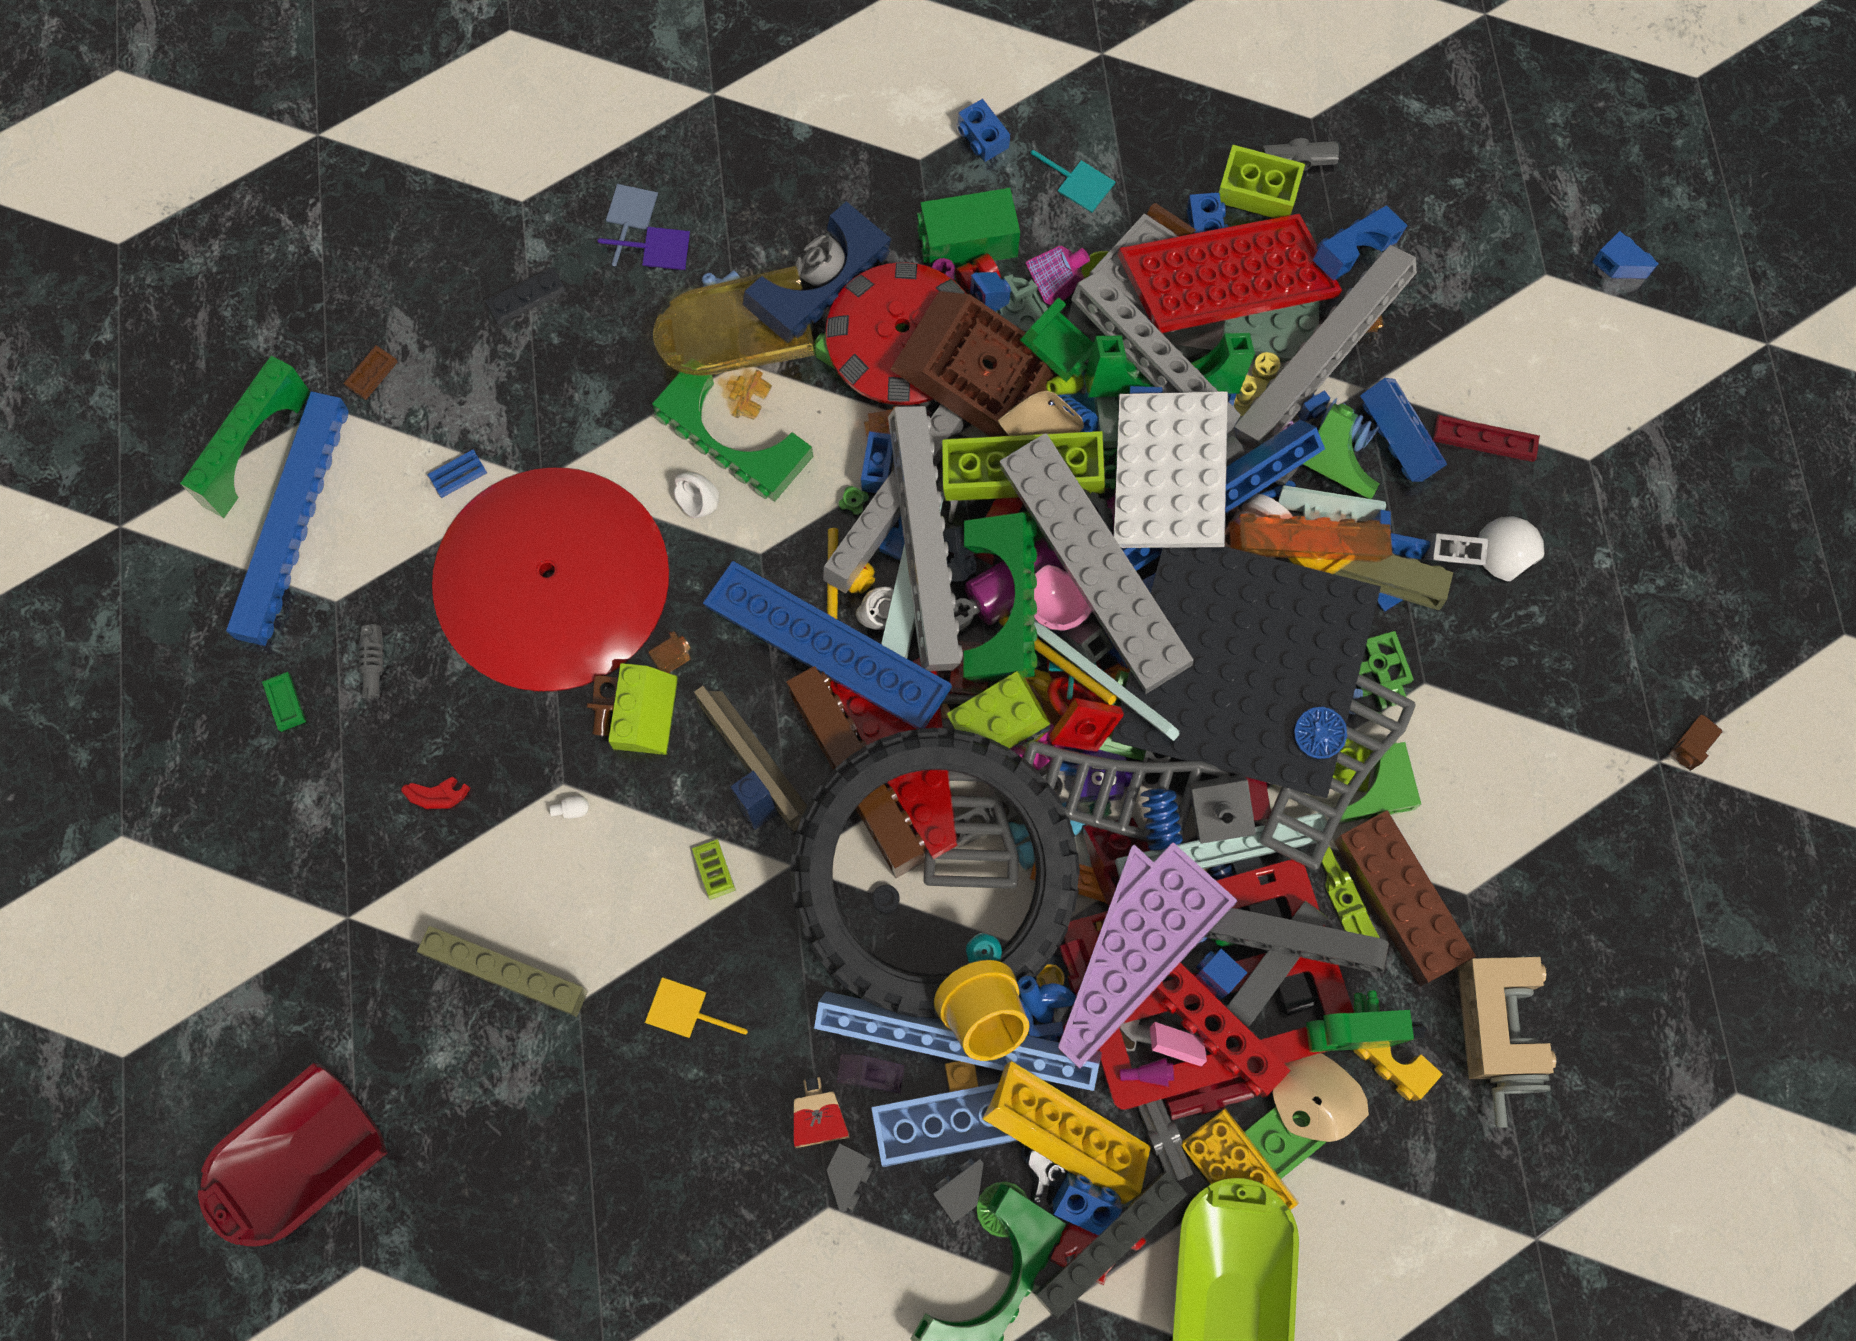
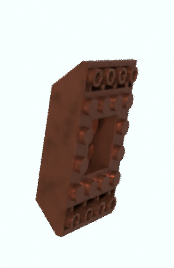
[890,291,1058,437]

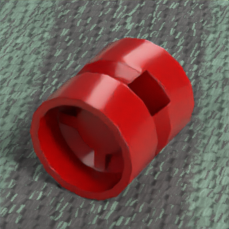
[955,253,1001,294]

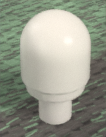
[550,796,589,819]

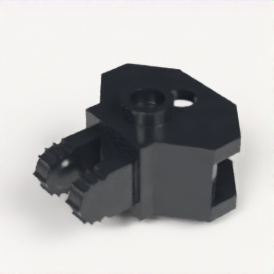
[1021,1145,1076,1206]

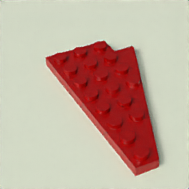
[830,658,957,860]

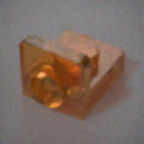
[648,631,691,673]

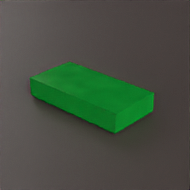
[262,672,306,732]

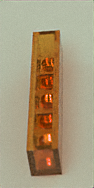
[1230,513,1392,562]

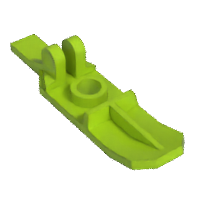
[1321,847,1380,938]

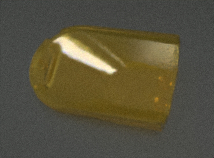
[653,266,815,376]

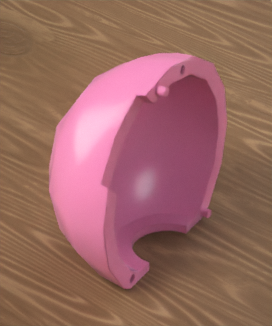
[1034,565,1092,631]

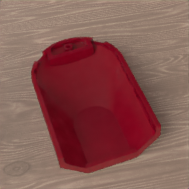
[198,1063,387,1246]

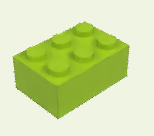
[1219,145,1305,218]
[947,671,1050,749]

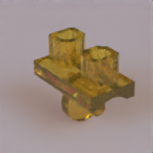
[726,369,772,420]

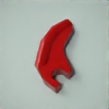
[401,777,471,809]

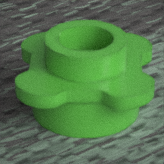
[839,486,869,515]

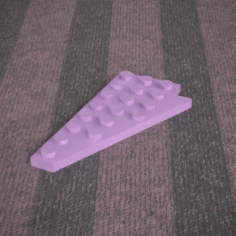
[1058,842,1237,1069]

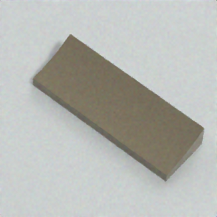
[694,686,807,832]

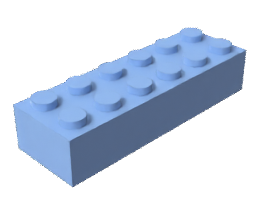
[871,1083,1018,1167]

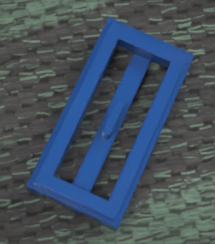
[427,450,487,498]

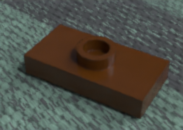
[343,345,398,400]

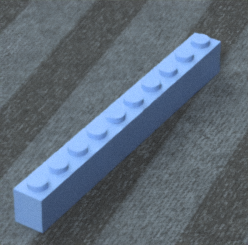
[814,991,1102,1091]

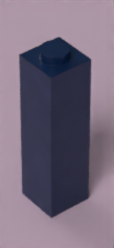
[731,770,777,830]

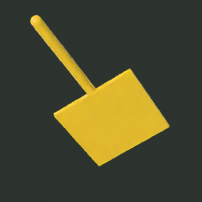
[645,978,748,1038]

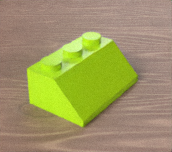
[609,663,678,755]

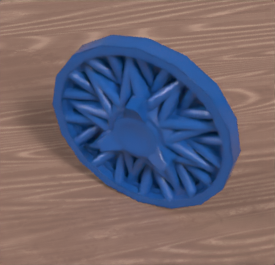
[1294,707,1347,759]

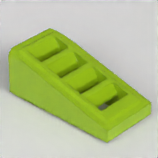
[692,839,736,900]

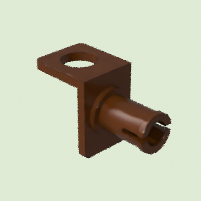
[587,676,618,736]

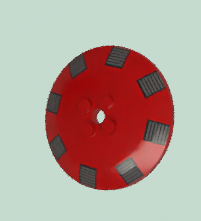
[826,262,966,405]

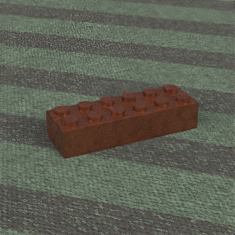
[1334,810,1476,987]

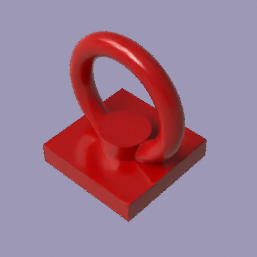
[1047,677,1124,752]

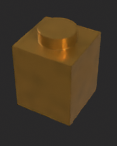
[945,1061,978,1092]

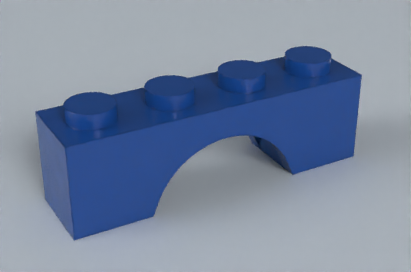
[1313,205,1407,281]

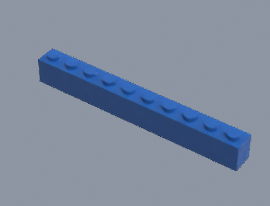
[226,391,348,646]
[1121,420,1325,571]

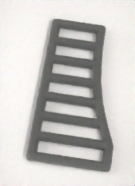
[1259,674,1416,870]
[923,693,1019,889]
[1023,741,1230,845]

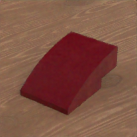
[1083,817,1152,907]

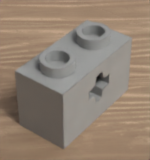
[1424,533,1488,565]

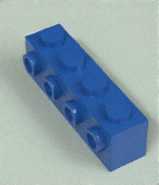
[1360,378,1447,482]

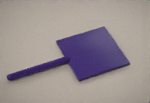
[597,227,690,270]

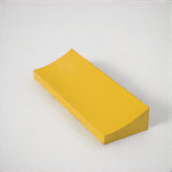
[982,1061,1151,1204]

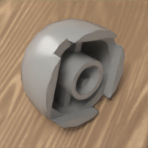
[795,235,846,287]

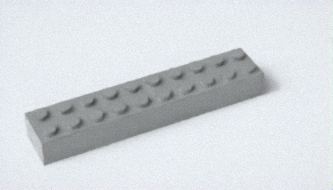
[1000,433,1193,694]

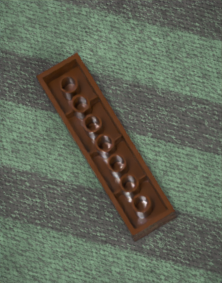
[786,666,926,878]

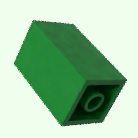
[917,188,1020,268]

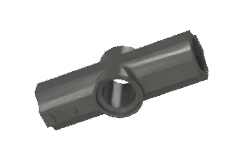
[1261,138,1339,171]
[1137,1100,1193,1181]

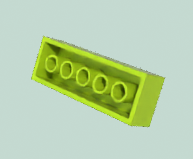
[942,431,1105,501]

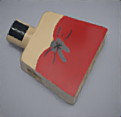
[794,1077,849,1148]

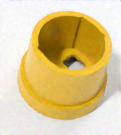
[934,960,1029,1061]

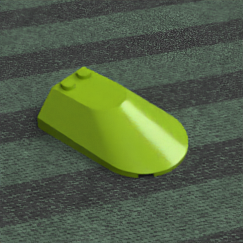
[1172,1178,1299,1341]

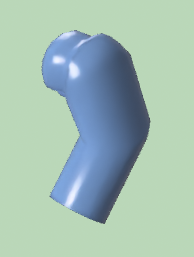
[702,270,741,293]

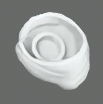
[674,472,719,519]
[856,587,894,630]

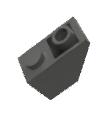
[827,1144,873,1213]
[933,1158,983,1223]

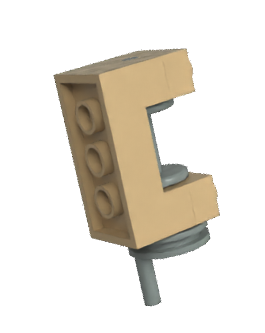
[1458,957,1556,1128]

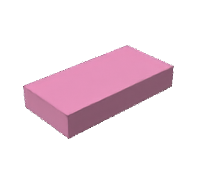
[1150,1022,1207,1067]

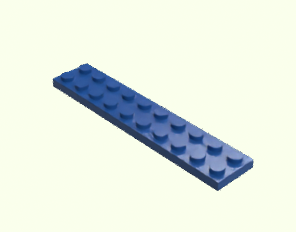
[703,561,952,729]

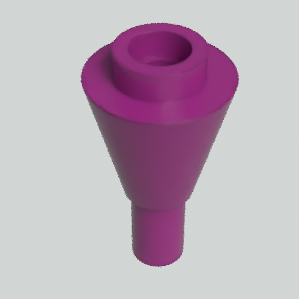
[1120,1058,1174,1087]

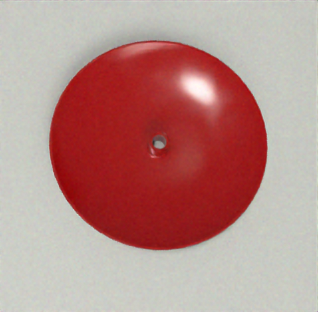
[432,468,669,691]

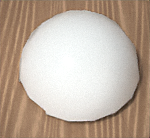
[1478,516,1544,581]

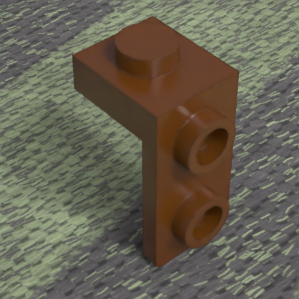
[1668,715,1723,771]

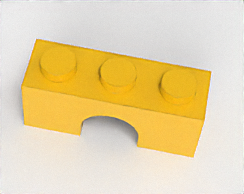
[1353,1047,1443,1101]

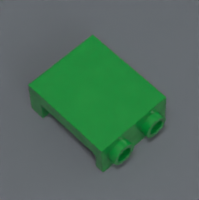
[1020,298,1094,382]

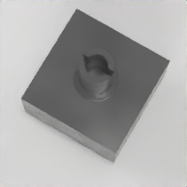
[1188,774,1256,844]

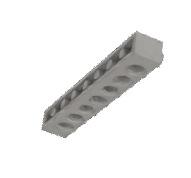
[1071,271,1241,433]

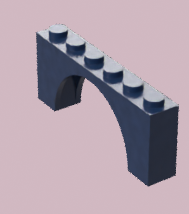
[743,201,891,343]

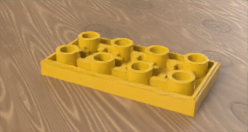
[1181,1108,1299,1210]

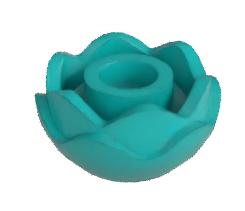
[966,933,1002,963]

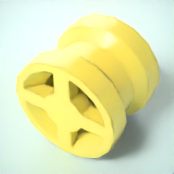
[1252,352,1280,381]

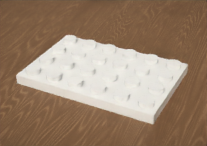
[1114,392,1228,548]

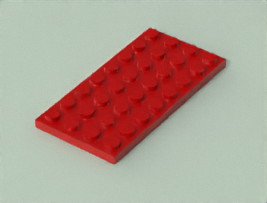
[1117,214,1342,333]

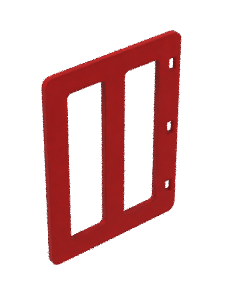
[1064,860,1354,1110]

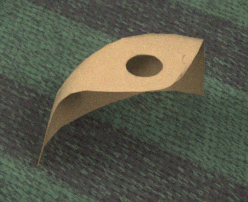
[998,391,1084,436]
[1273,1053,1369,1142]

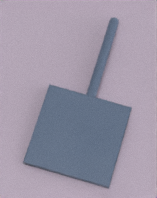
[606,184,658,266]

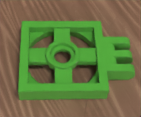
[1357,631,1414,710]

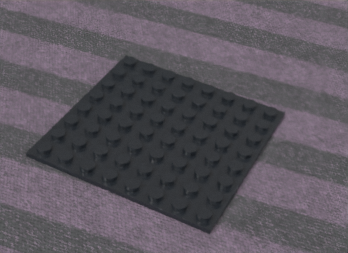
[1111,547,1381,799]

